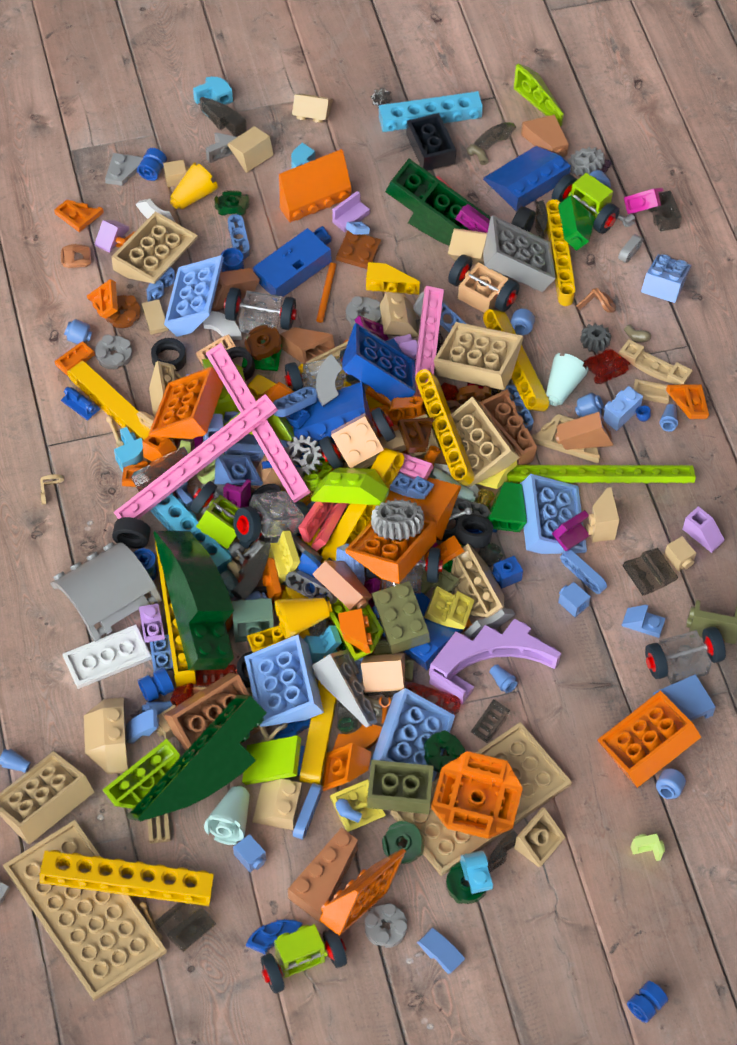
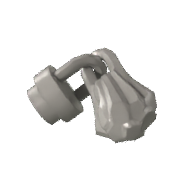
[229,540,268,565]

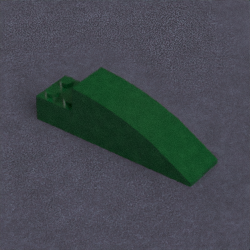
[385,159,491,247]
[153,531,234,670]
[127,695,267,822]

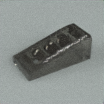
[471,699,511,744]

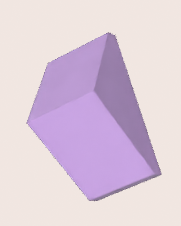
[95,220,129,253]

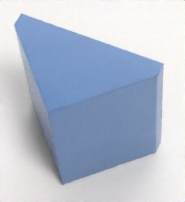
[215,454,263,486]

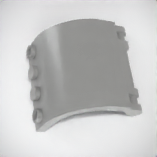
[50,542,162,642]

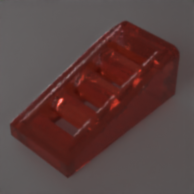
[196,664,237,687]

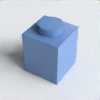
[558,582,591,617]
[233,834,266,872]

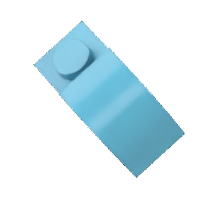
[193,77,233,107]
[291,143,315,169]
[114,427,144,472]
[303,626,342,664]
[460,850,493,894]

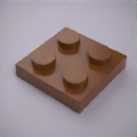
[336,230,381,269]

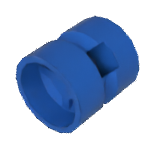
[137,148,167,181]
[221,248,244,272]
[133,548,157,581]
[137,668,174,702]
[627,981,668,1023]

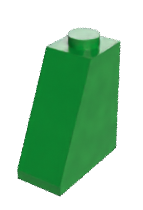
[558,195,595,251]
[487,482,527,533]

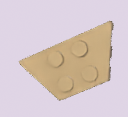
[532,414,600,463]

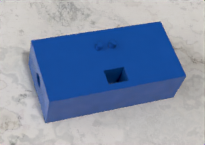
[253,228,332,301]

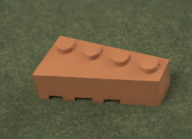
[479,389,537,465]
[288,827,358,923]

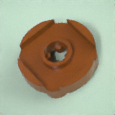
[106,295,141,328]

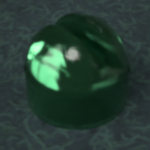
[338,717,354,733]

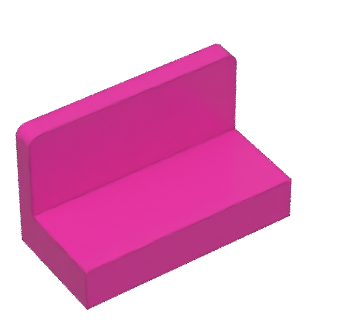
[624,188,663,214]

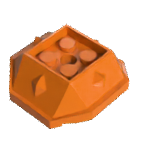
[431,751,523,839]

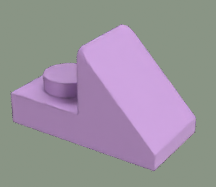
[394,334,417,362]

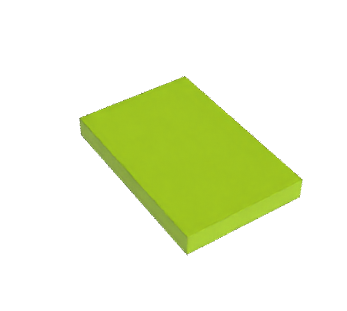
[242,735,302,785]

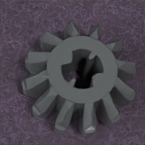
[580,322,612,354]

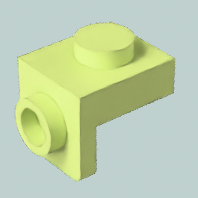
[631,834,665,861]

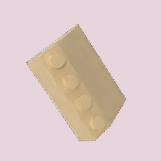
[112,211,198,284]
[433,322,523,390]
[432,397,520,488]
[0,751,94,844]

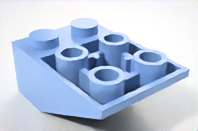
[641,254,691,303]

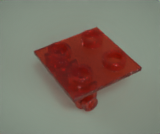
[583,349,631,384]

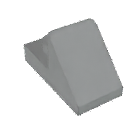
[206,132,237,163]

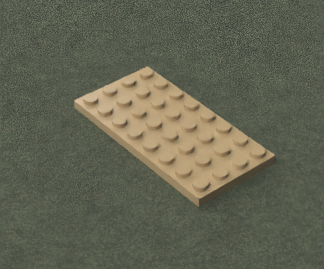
[391,722,572,876]
[3,820,167,1001]

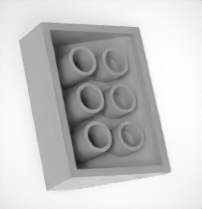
[483,215,555,292]

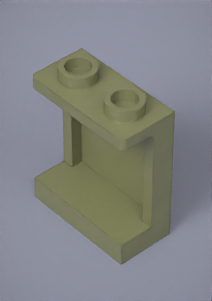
[686,600,737,644]

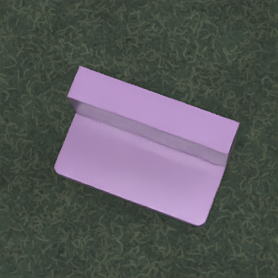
[333,191,370,232]
[429,670,474,704]

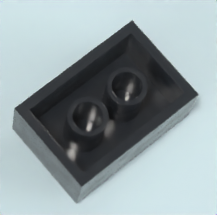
[406,113,456,171]

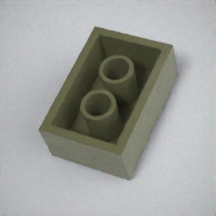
[372,581,430,655]
[367,760,434,814]

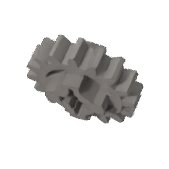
[568,147,605,176]
[284,435,323,478]

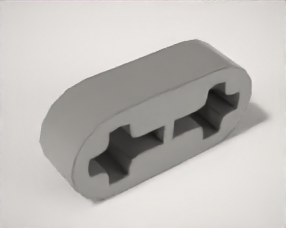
[618,234,643,263]

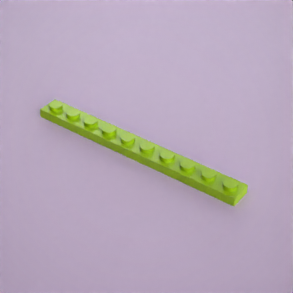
[506,465,696,483]

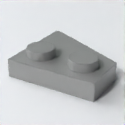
[105,153,143,186]

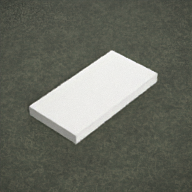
[63,625,152,689]

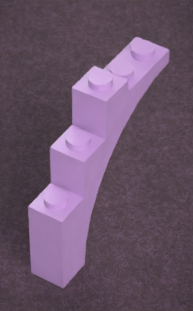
[429,619,561,680]

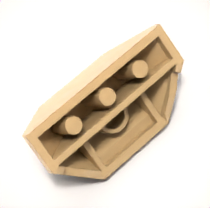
[149,361,182,418]
[451,544,504,618]
[84,697,128,774]

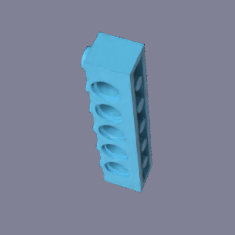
[379,91,483,132]
[150,493,232,575]

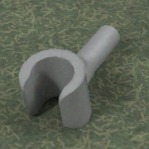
[617,214,635,227]

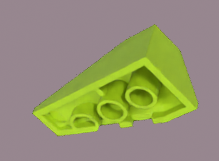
[514,64,564,127]

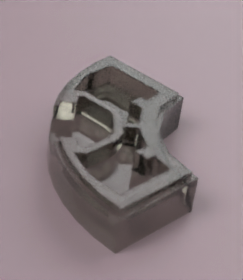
[474,122,516,150]

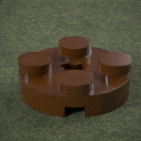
[244,325,282,360]
[455,385,492,404]

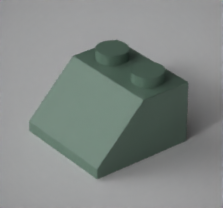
[232,598,274,643]

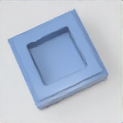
[346,222,370,234]

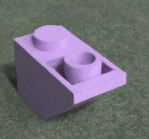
[682,506,725,553]
[139,604,165,643]

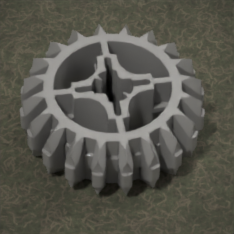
[371,499,424,541]

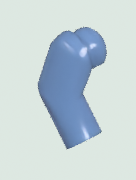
[336,799,362,823]

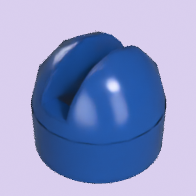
[636,405,651,422]

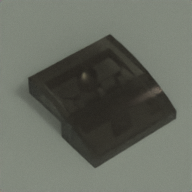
[622,548,678,596]
[155,902,216,952]

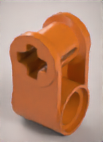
[388,396,426,422]

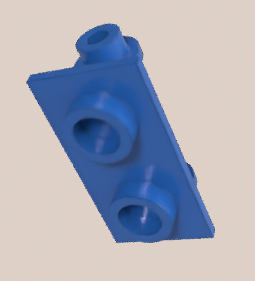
[61,387,100,421]

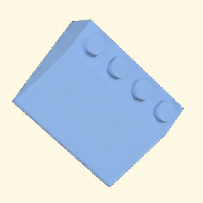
[164,255,224,337]
[520,474,587,554]
[245,635,324,727]
[370,688,455,782]

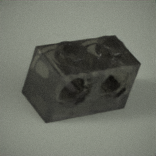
[648,191,682,232]

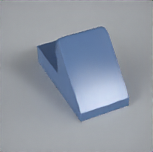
[622,605,665,638]

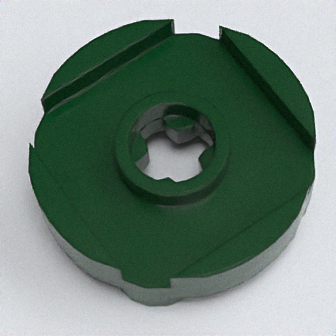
[214,190,249,216]
[423,730,465,772]
[382,821,424,864]
[446,862,486,904]

